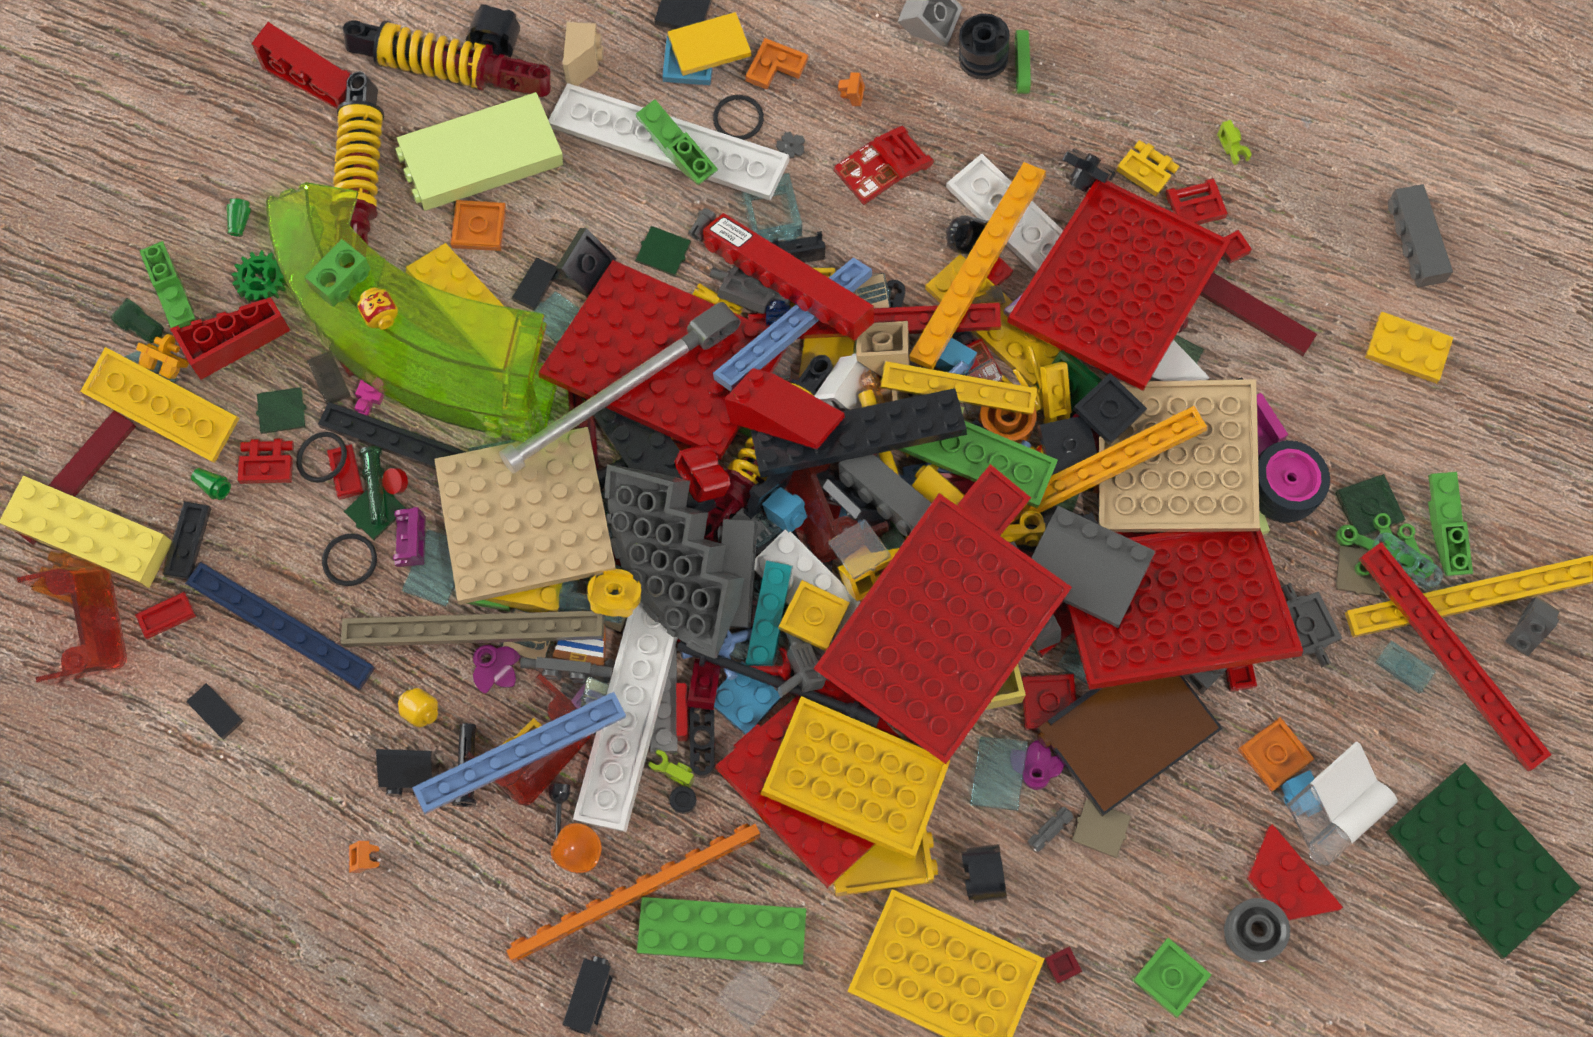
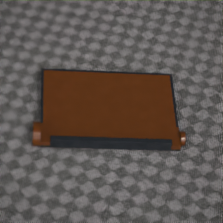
[1037,675,1223,816]

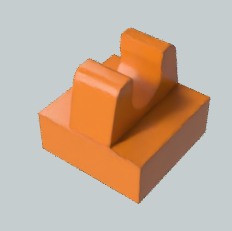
[837,72,865,106]
[349,841,380,873]

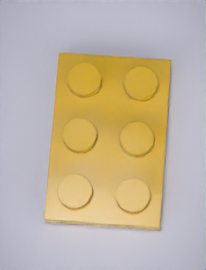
[1365,311,1453,384]

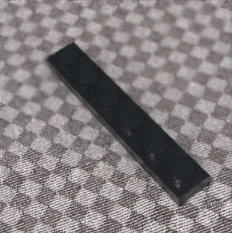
[318,402,466,470]

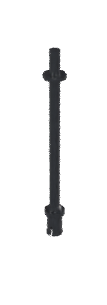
[677,641,880,728]

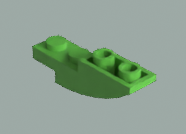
[636,99,718,185]
[140,241,196,328]
[1428,472,1473,576]

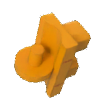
[136,334,189,379]

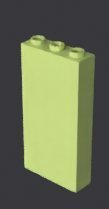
[395,92,563,211]

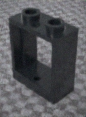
[562,956,615,1037]

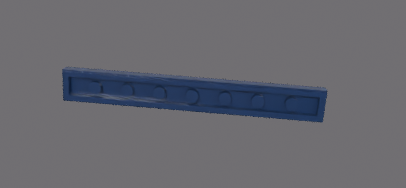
[185,562,375,690]

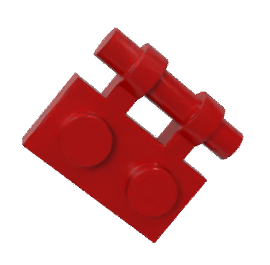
[237,438,294,484]

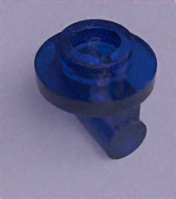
[766,300,791,325]

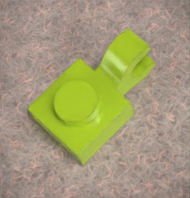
[1217,120,1251,165]
[648,750,695,788]

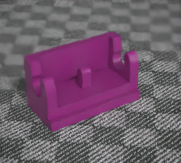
[393,507,426,567]

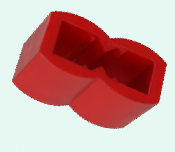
[674,444,730,503]

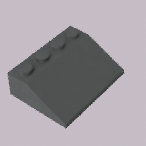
[1032,506,1155,628]

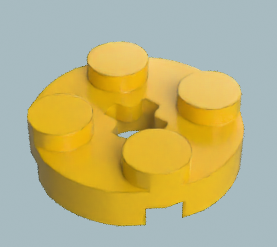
[587,569,641,617]

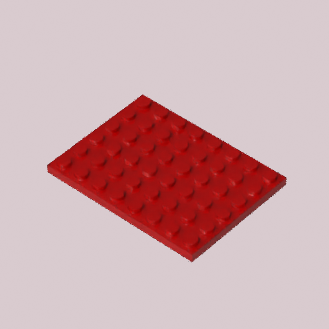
[1007,179,1231,391]
[538,260,788,460]
[814,493,1072,764]
[1065,528,1303,690]

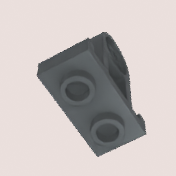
[1505,596,1560,656]

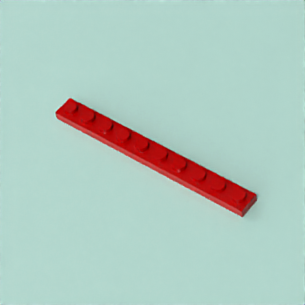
[748,303,1001,339]
[1359,542,1552,772]

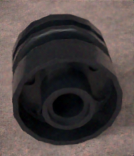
[959,13,1010,79]

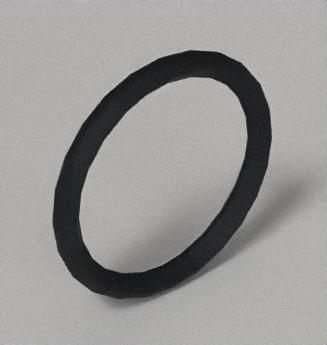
[713,95,764,140]
[296,432,347,483]
[322,533,377,586]

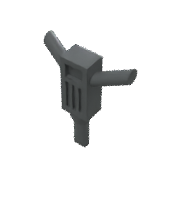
[778,632,831,698]

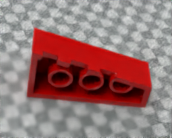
[251,22,351,109]
[170,297,291,380]

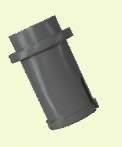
[688,208,716,241]

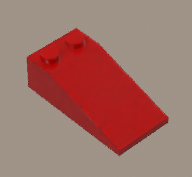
[725,368,845,449]

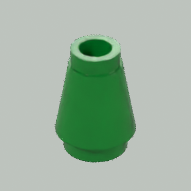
[226,198,252,237]
[191,468,231,500]

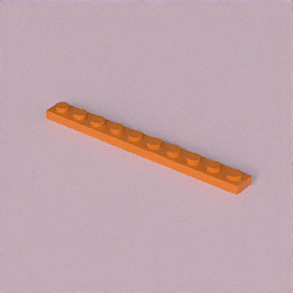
[506,823,761,963]

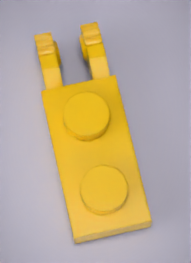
[1040,362,1071,424]

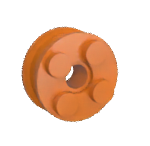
[978,406,1037,444]

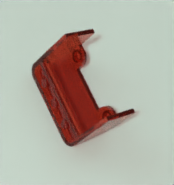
[786,463,890,562]
[17,566,127,685]
[464,673,592,806]

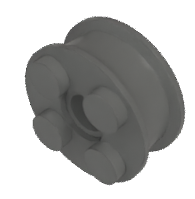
[1224,898,1290,963]

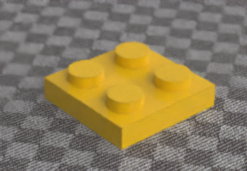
[778,580,850,651]

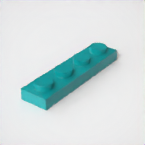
[745,560,793,666]

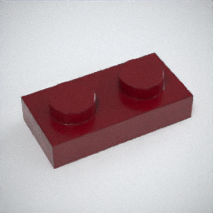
[687,659,721,710]

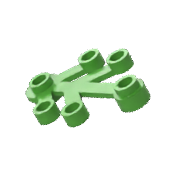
[1335,513,1434,579]

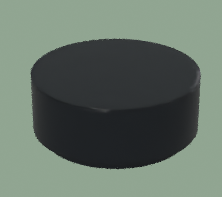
[669,786,697,814]

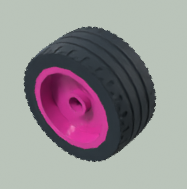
[1258,440,1330,523]

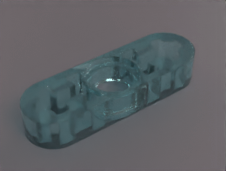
[1373,533,1443,589]

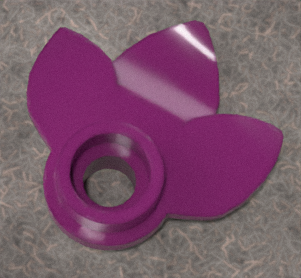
[473,645,521,694]
[1010,740,1064,790]

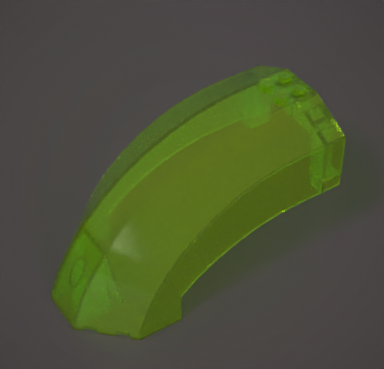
[266,182,557,442]

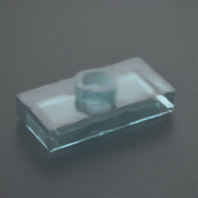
[1375,640,1436,694]

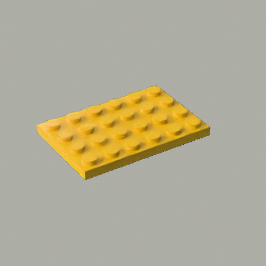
[761,696,951,860]
[847,889,1044,1037]

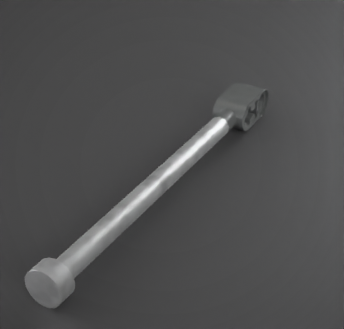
[499,302,741,474]

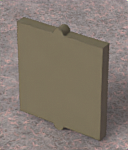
[1336,546,1380,597]
[1072,799,1131,858]

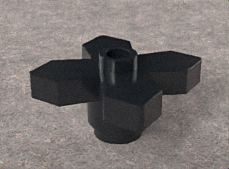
[1062,148,1117,192]

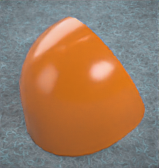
[551,823,602,873]

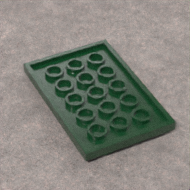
[1386,763,1581,959]

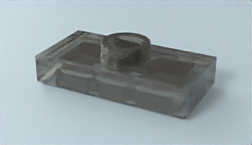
[307,350,351,404]

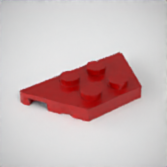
[1247,824,1343,921]

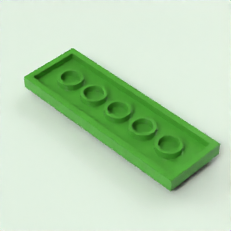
[898,420,1058,508]
[637,897,806,965]

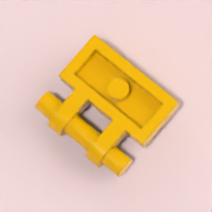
[1116,140,1180,197]

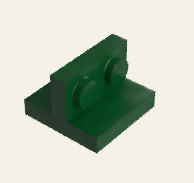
[1036,350,1102,418]

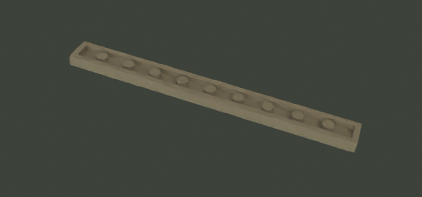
[341,611,605,647]

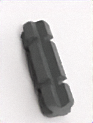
[1028,806,1073,852]

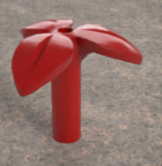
[750,648,791,680]

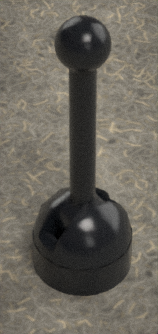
[548,784,570,846]

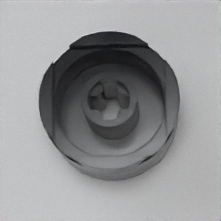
[466,4,520,57]
[961,844,1007,903]

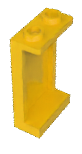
[833,829,938,897]

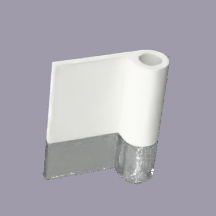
[1287,741,1398,866]

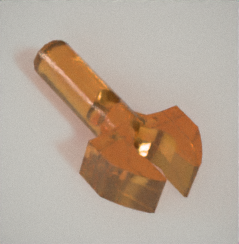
[861,370,885,404]

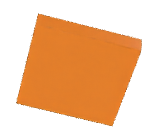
[451,200,506,251]
[1238,717,1315,792]

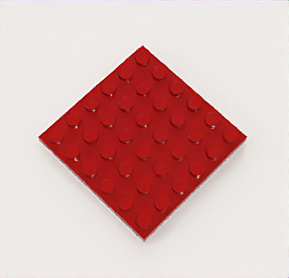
[715,680,901,889]

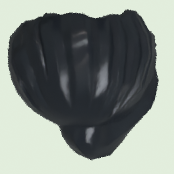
[946,215,988,255]

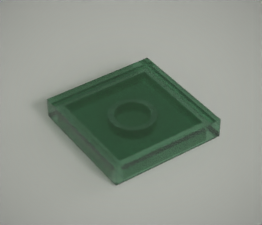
[1335,474,1406,536]

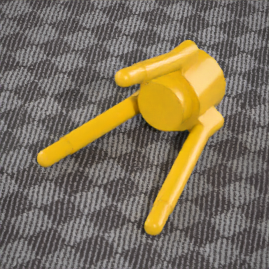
[1001,346,1044,411]

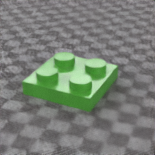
[1132,938,1212,1018]

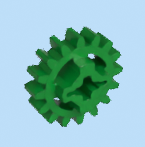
[232,250,289,303]

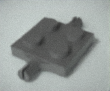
[710,265,791,314]
[1281,583,1342,668]
[520,657,612,684]

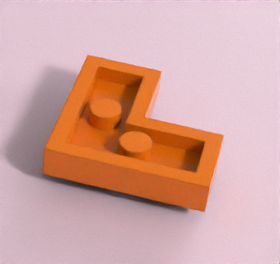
[745,38,809,90]

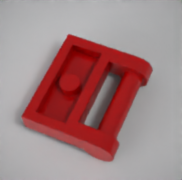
[872,125,934,179]
[1165,178,1228,225]

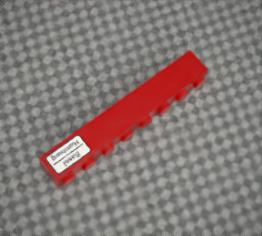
[703,213,874,341]

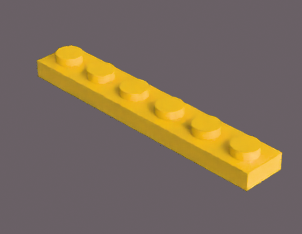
[880,361,1037,415]

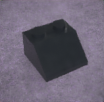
[376,749,440,797]

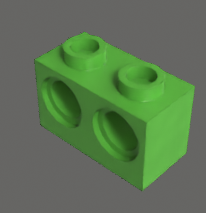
[304,239,371,307]

